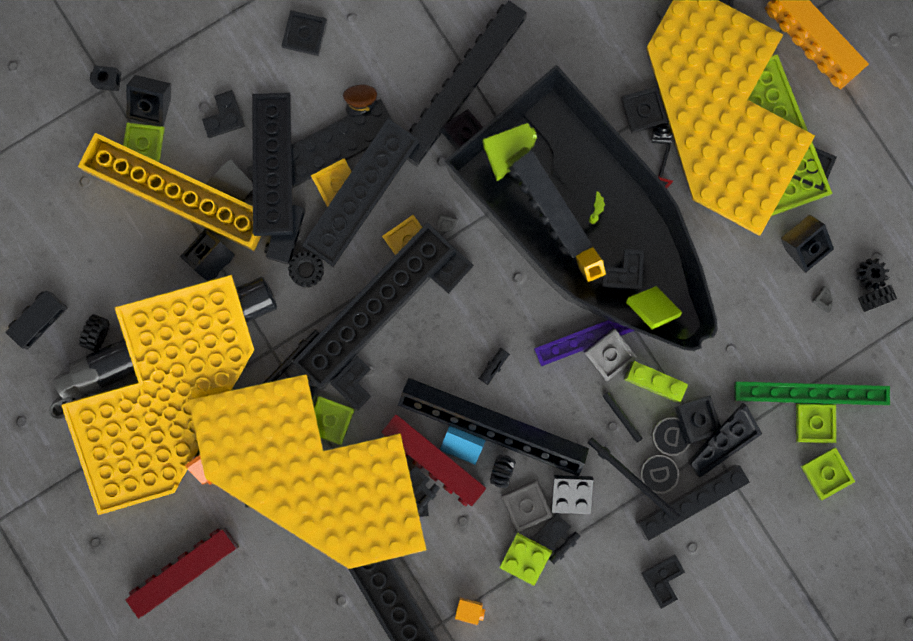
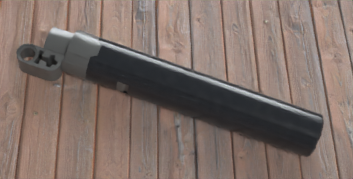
[49,276,278,420]

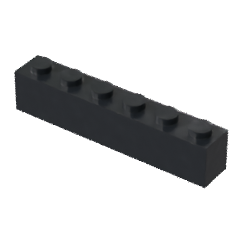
[506,147,591,258]
[635,465,750,541]

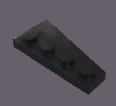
[688,403,762,478]

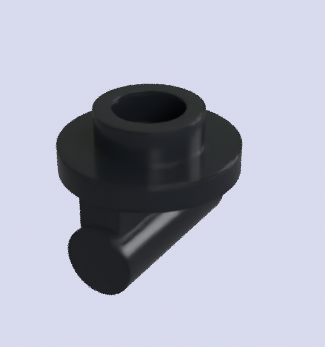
[652,125,672,144]

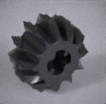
[855,258,890,290]
[490,454,516,488]

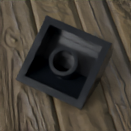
[126,75,171,127]
[781,215,834,273]
[180,228,235,281]

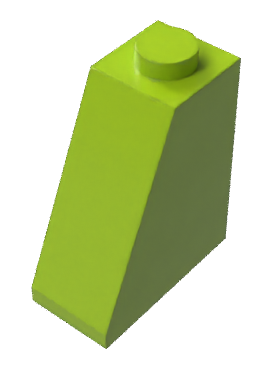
[483,123,537,180]

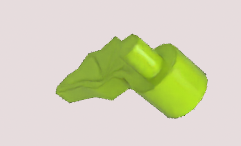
[589,191,605,224]

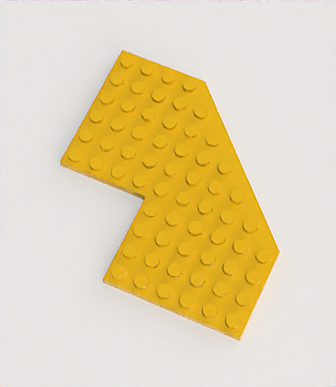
[646,0,815,236]
[61,274,254,515]
[189,375,426,569]

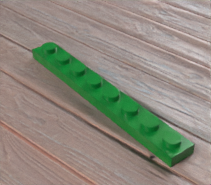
[734,381,890,406]

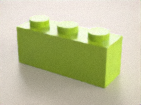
[624,361,688,403]

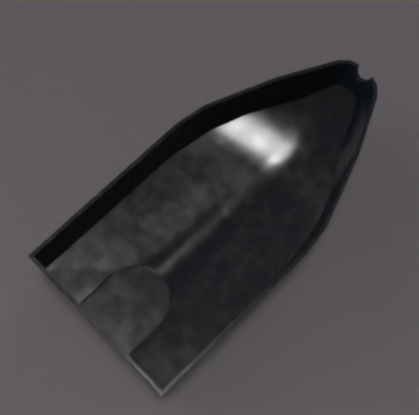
[444,65,718,351]

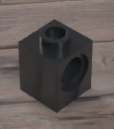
[90,65,121,91]

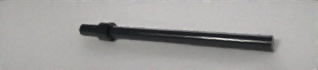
[262,329,320,384]
[587,437,681,521]

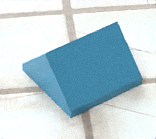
[440,426,486,465]

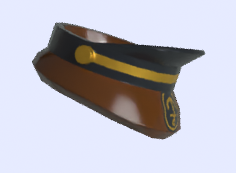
[343,84,377,116]

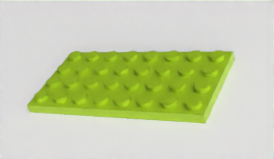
[748,54,833,216]

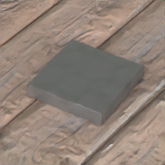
[583,327,637,381]
[502,481,553,532]

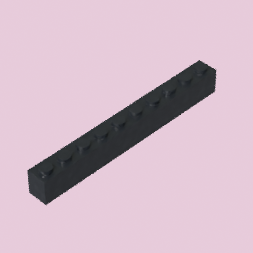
[407,0,527,167]
[398,378,589,476]

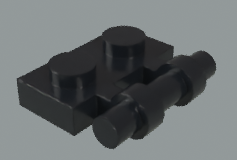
[409,467,440,514]
[531,513,581,564]

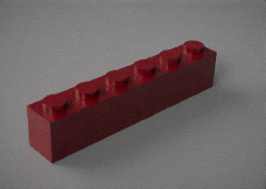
[381,414,487,507]
[125,528,239,619]

